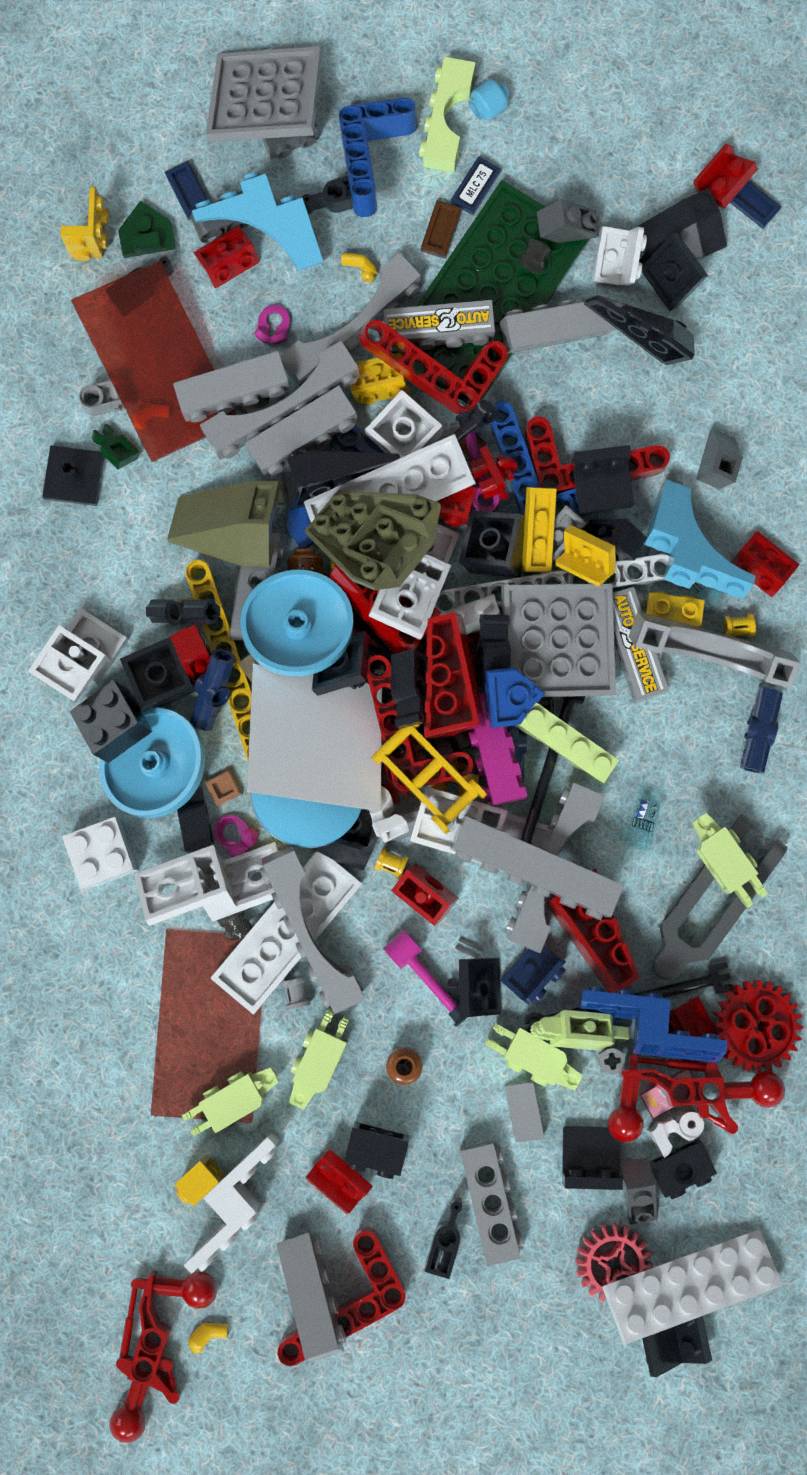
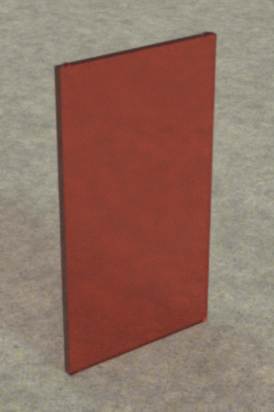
[71,261,236,463]
[151,929,262,1124]

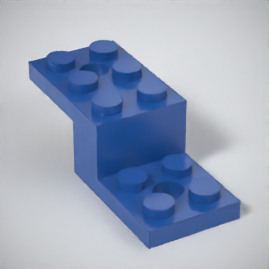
[579,987,727,1063]

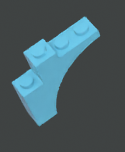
[192,171,324,272]
[644,479,755,599]

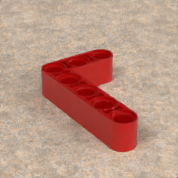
[359,320,507,414]
[525,416,670,494]
[367,655,473,791]
[277,1227,406,1366]

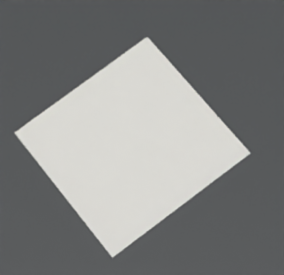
[247,664,382,811]

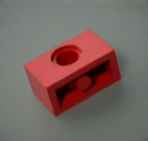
[170,625,211,685]
[391,864,459,926]

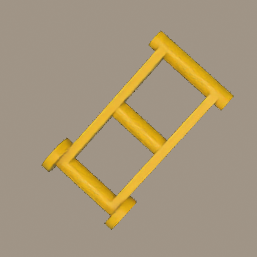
[371,724,487,835]

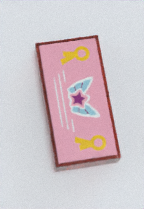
[638,1069,694,1120]

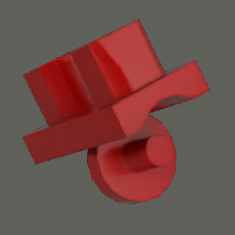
[468,446,517,500]

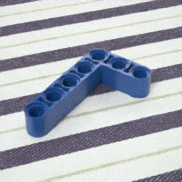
[339,98,417,217]
[489,401,592,518]

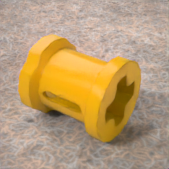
[723,613,756,638]
[374,847,409,880]

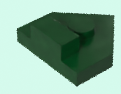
[118,201,176,258]

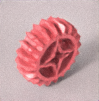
[575,1223,653,1302]

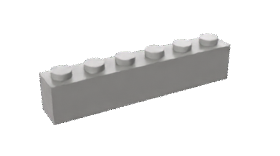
[450,816,624,920]

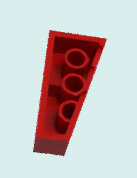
[329,565,441,654]
[424,612,486,738]
[545,868,640,993]

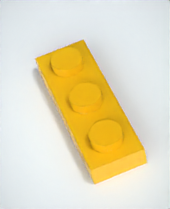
[522,487,557,572]

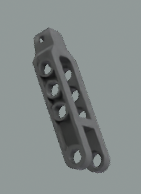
[652,814,788,980]

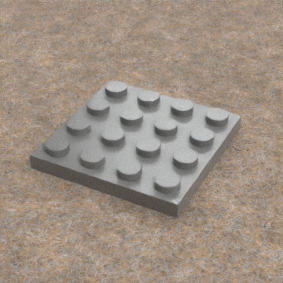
[206,46,322,142]
[501,584,616,697]

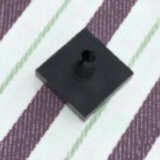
[641,233,708,311]
[42,445,105,506]
[312,631,370,696]
[447,958,501,1017]

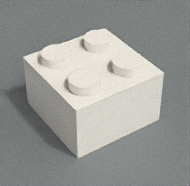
[365,390,442,458]
[62,817,138,890]

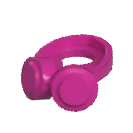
[254,305,290,345]
[214,815,258,858]

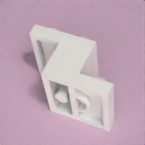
[28,608,128,703]

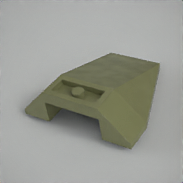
[167,479,287,567]
[305,491,441,590]

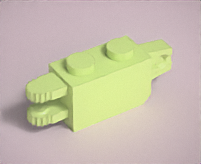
[691,813,768,908]
[289,1008,350,1109]
[530,1010,630,1051]
[484,1023,583,1091]
[182,1067,280,1137]

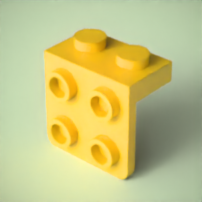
[60,186,109,261]

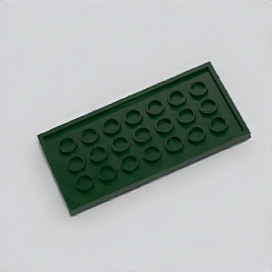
[391,180,590,412]

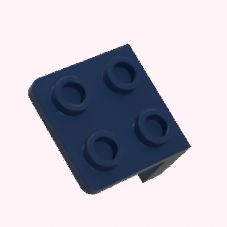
[500,945,566,1005]

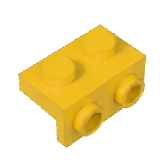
[556,525,616,586]
[644,591,705,627]

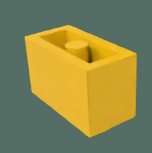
[174,1154,225,1207]

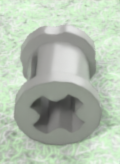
[281,977,311,1010]
[597,1047,625,1074]

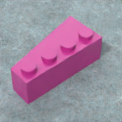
[468,692,527,807]

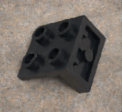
[572,445,634,514]
[562,1126,623,1190]
[642,1316,712,1377]

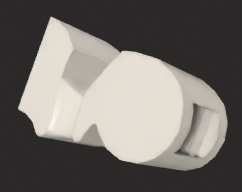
[369,786,409,843]
[647,1110,704,1158]

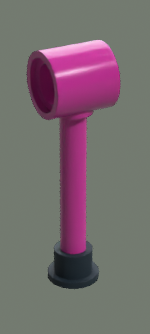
[455,411,499,512]
[383,930,468,1027]

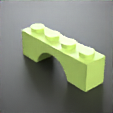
[419,57,475,173]
[514,703,619,784]

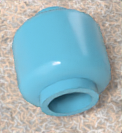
[469,79,509,121]

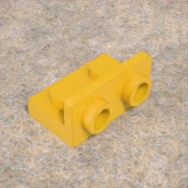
[351,352,409,405]

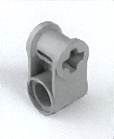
[79,377,134,416]

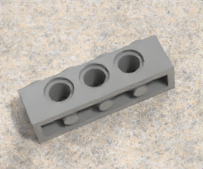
[229,532,284,641]
[460,1140,524,1266]

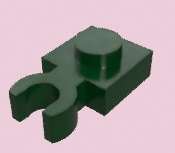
[92,424,140,470]

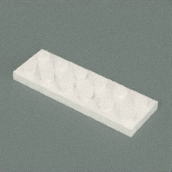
[304,434,476,522]
[211,852,362,1015]
[602,1229,783,1345]

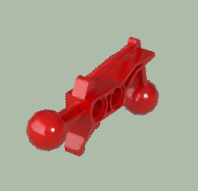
[607,1055,785,1142]
[109,1271,218,1443]

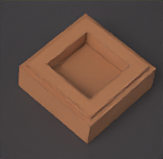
[205,770,242,807]

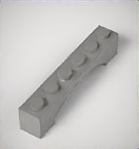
[280,252,421,386]
[200,341,360,460]
[628,611,801,688]
[505,783,605,953]
[259,845,365,1014]

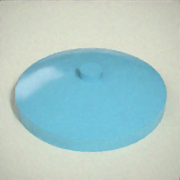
[240,570,354,676]
[99,708,205,818]
[250,792,361,848]

